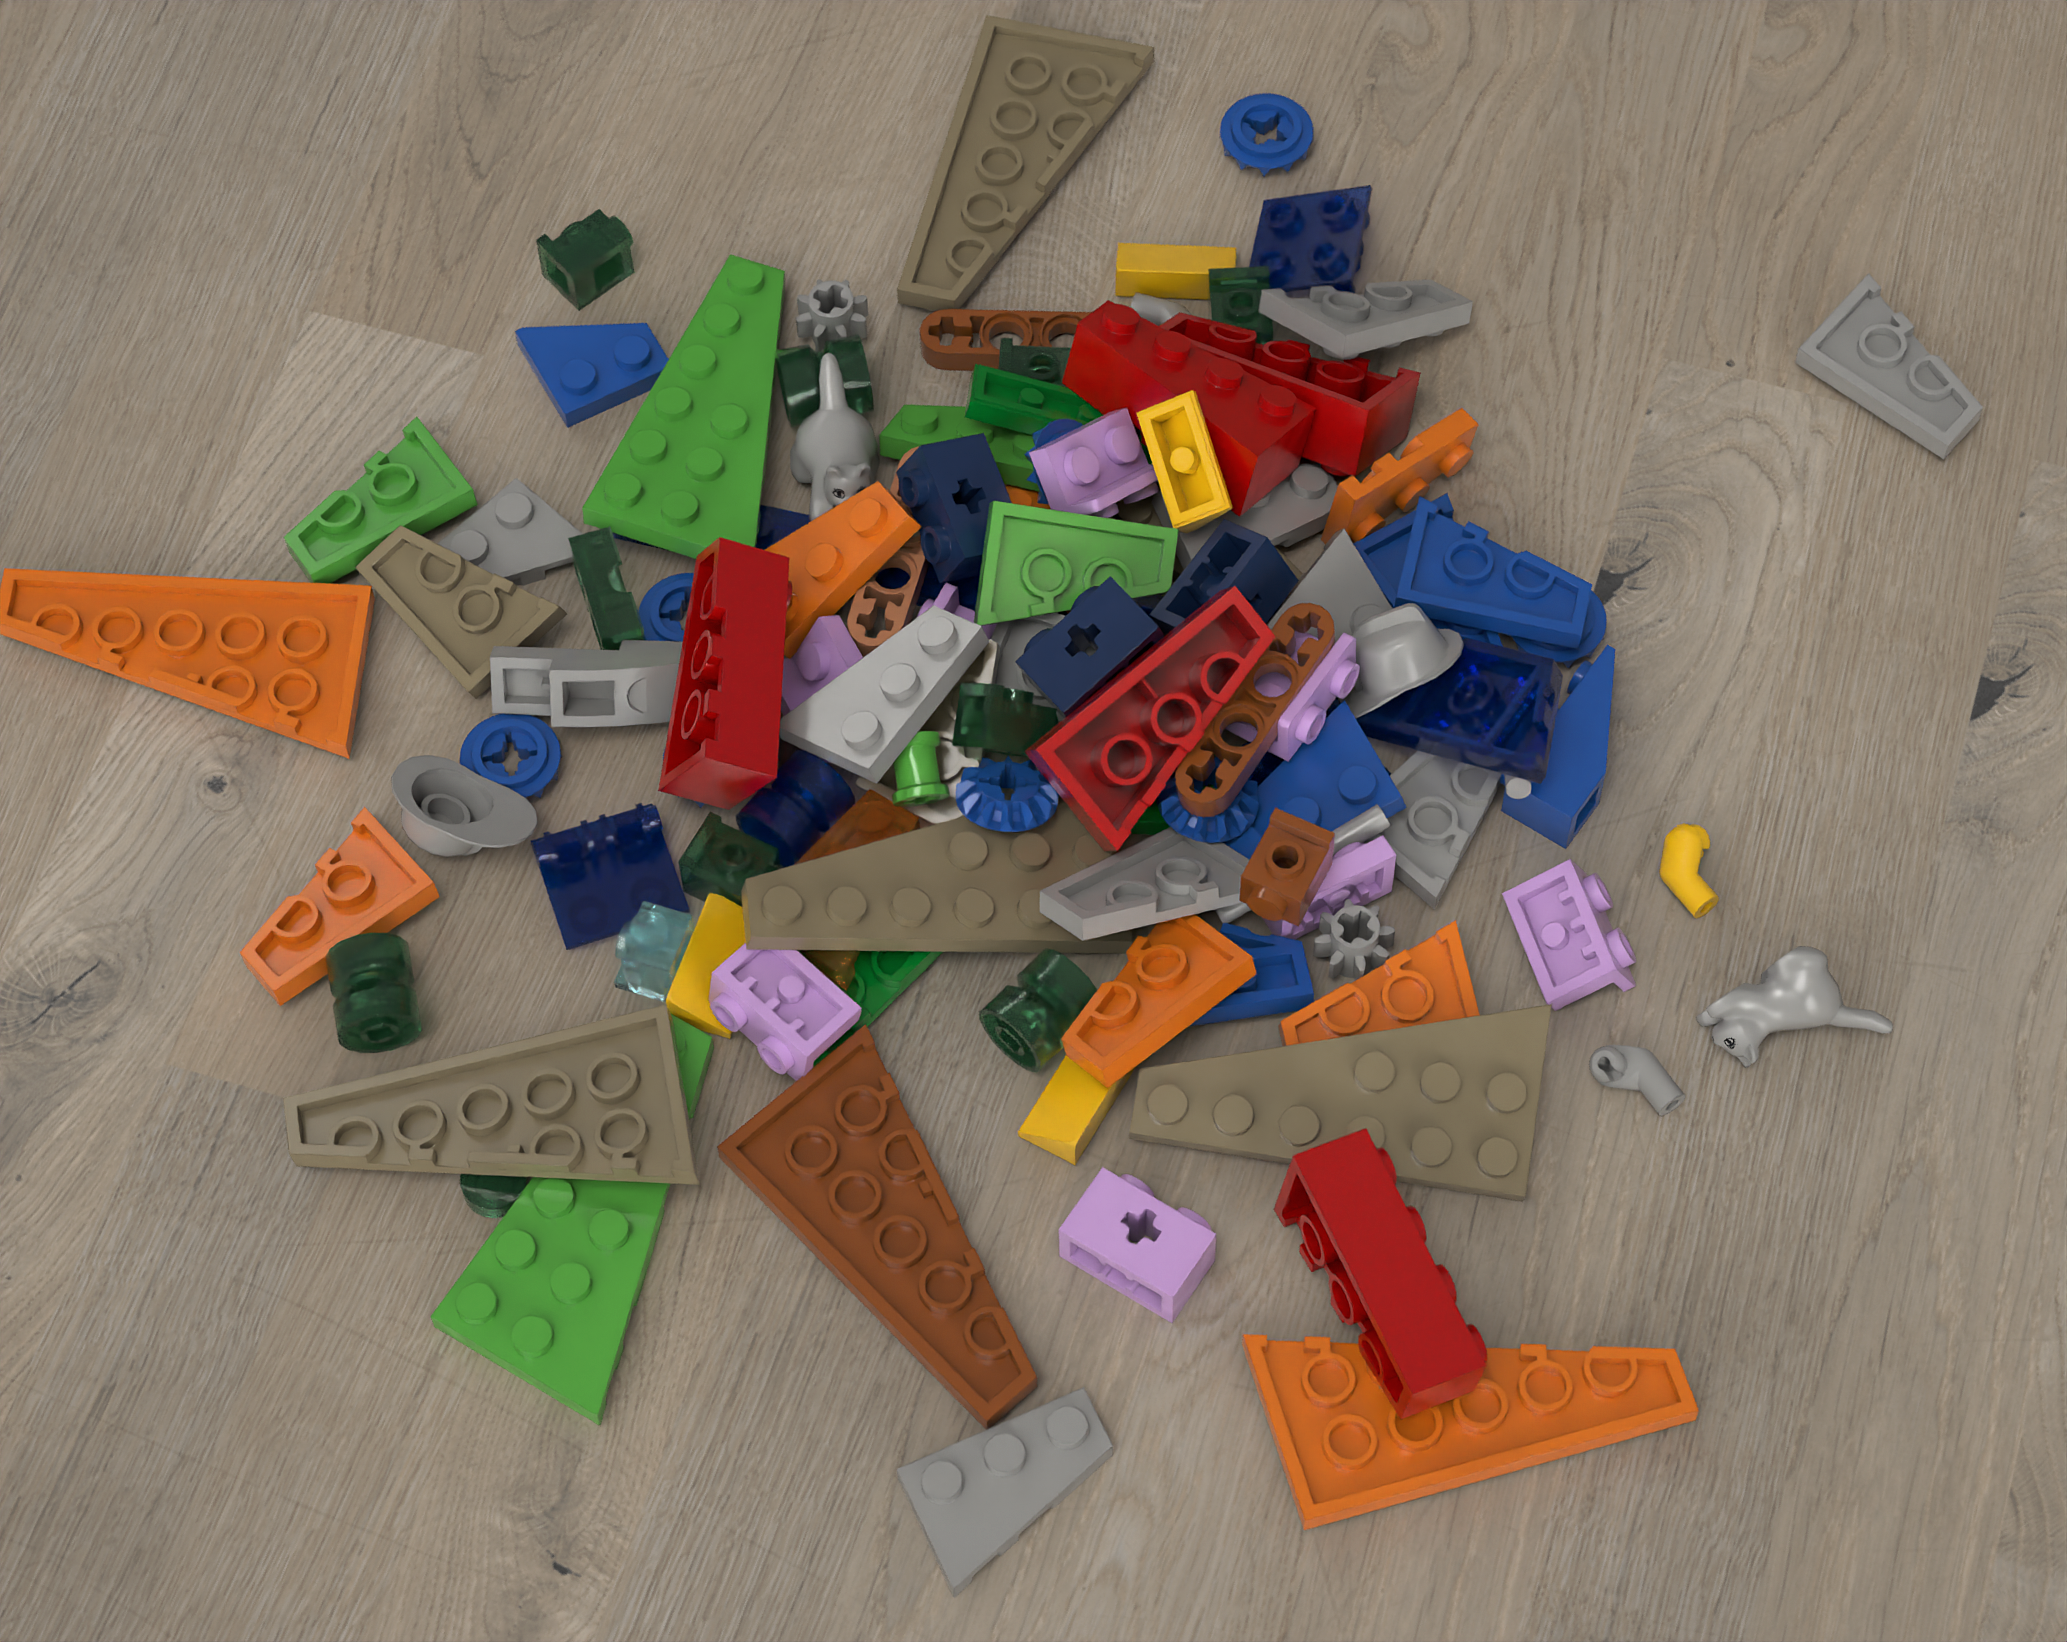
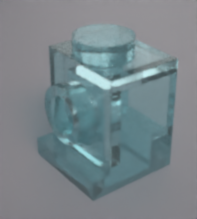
[614,901,694,1003]

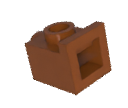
[1239,808,1335,927]

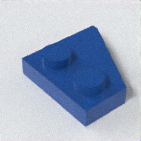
[515,323,669,428]

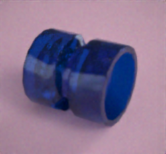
[735,750,856,868]

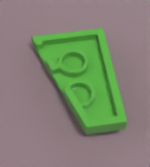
[284,417,478,584]
[974,501,1179,626]

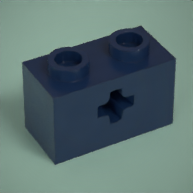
[896,433,1012,584]
[1149,519,1299,635]
[1015,576,1164,718]

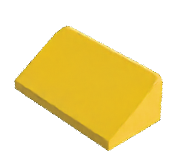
[1115,243,1236,301]
[1136,390,1233,533]
[666,892,746,1039]
[1018,1055,1136,1165]

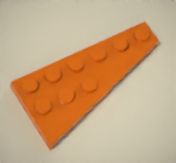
[0,568,375,759]
[1242,1334,1699,1530]

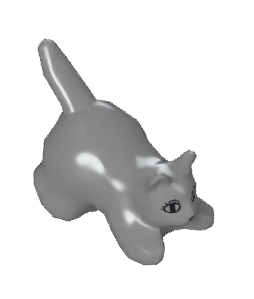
[790,352,880,521]
[1696,946,1893,1068]

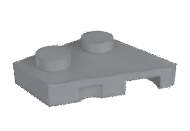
[437,478,599,586]

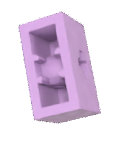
[1059,1167,1217,1323]

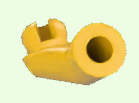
[1659,823,1719,918]

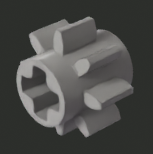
[796,279,868,354]
[1313,899,1395,980]

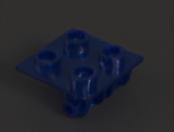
[1243,185,1373,298]
[530,803,690,950]

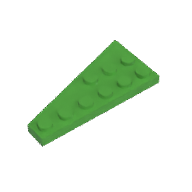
[582,254,785,559]
[430,1013,714,1426]

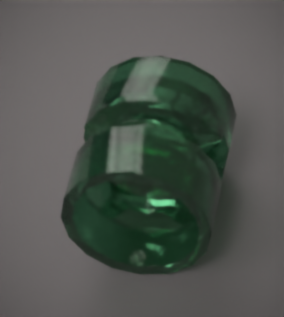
[775,334,874,428]
[325,933,422,1053]
[979,948,1097,1073]

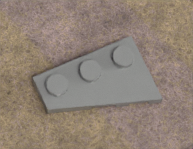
[779,605,989,784]
[1364,701,1504,910]

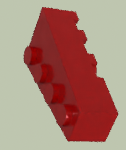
[1062,300,1316,517]
[1159,312,1421,477]
[658,537,792,810]
[1024,586,1276,851]
[1273,1128,1487,1419]

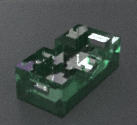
[568,527,645,650]

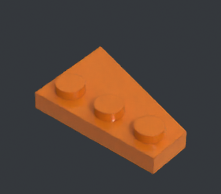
[1321,408,1479,545]
[765,481,922,659]
[240,807,440,1006]
[1061,914,1257,1088]
[1278,920,1480,1046]

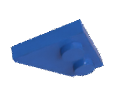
[1190,923,1314,1026]

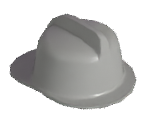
[1329,603,1464,718]
[391,755,538,857]

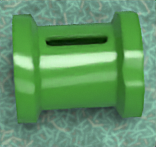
[892,731,950,807]

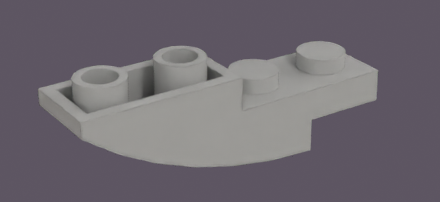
[490,640,683,727]

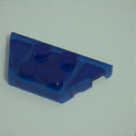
[1356,636,1563,784]

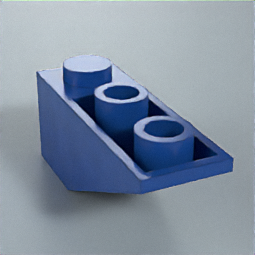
[1500,645,1616,849]

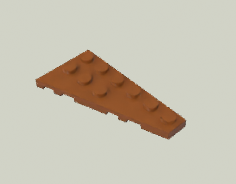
[717,1024,1037,1430]

